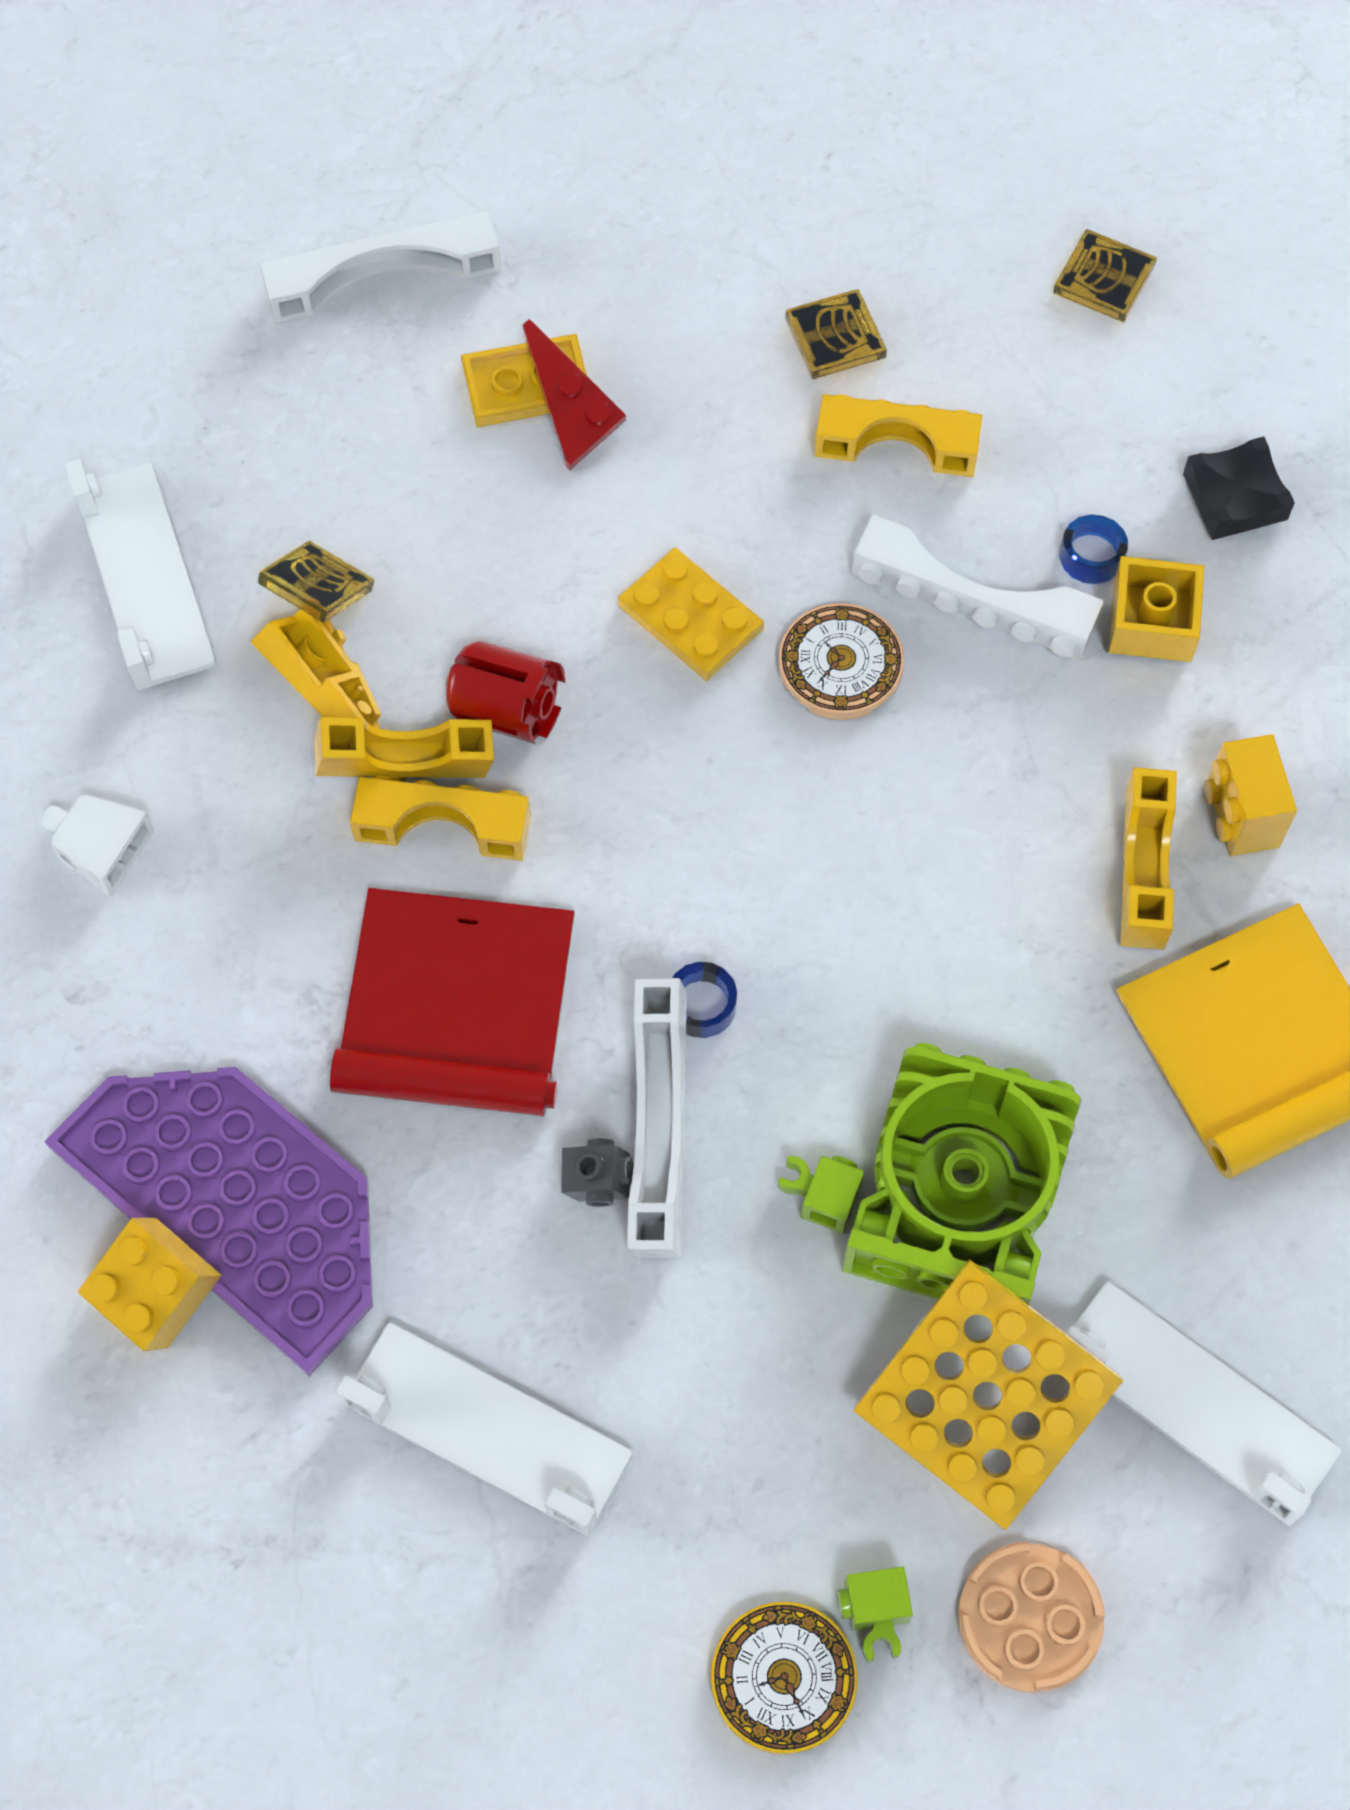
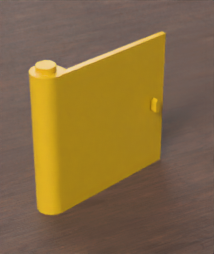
[1116,903,1350,1179]

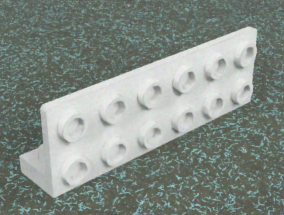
[64,459,217,691]
[1066,1282,1341,1527]
[335,1323,632,1537]

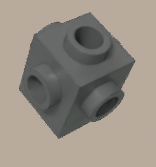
[561,1138,634,1207]

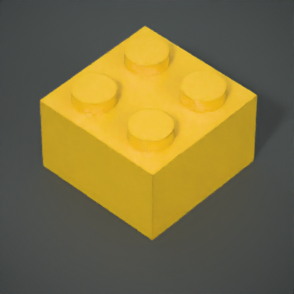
[1108,556,1205,662]
[1204,734,1297,857]
[77,1218,222,1351]

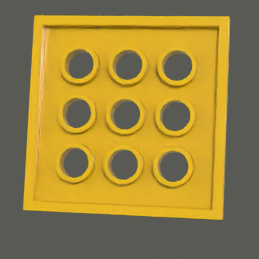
[853,1259,1123,1530]

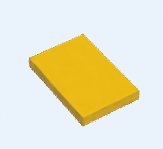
[461,333,587,428]

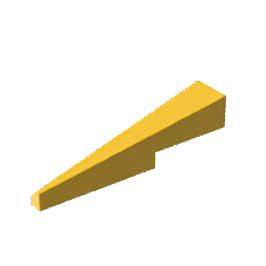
[250,601,408,782]

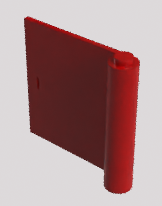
[330,888,575,1117]

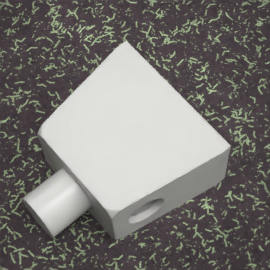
[41,794,154,896]

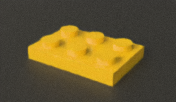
[618,547,764,681]

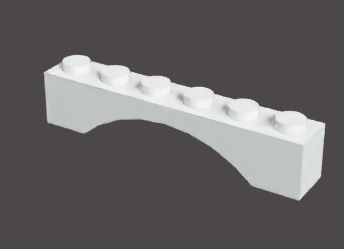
[260,210,502,324]
[851,514,1104,660]
[627,978,687,1258]

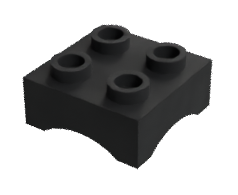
[1183,436,1295,540]

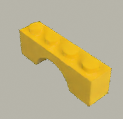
[814,394,983,477]
[314,717,494,778]
[1120,767,1177,950]
[350,775,531,861]

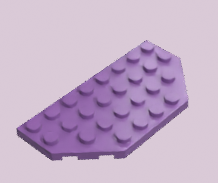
[44,1067,373,1377]

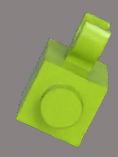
[777,1155,864,1234]
[837,1566,913,1663]

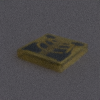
[1053,229,1157,323]
[785,289,887,380]
[258,541,375,623]

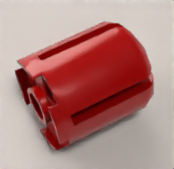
[445,641,566,744]

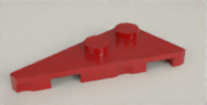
[522,319,626,470]

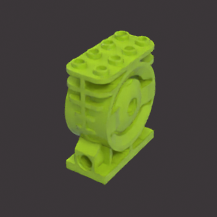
[842,1043,1081,1305]

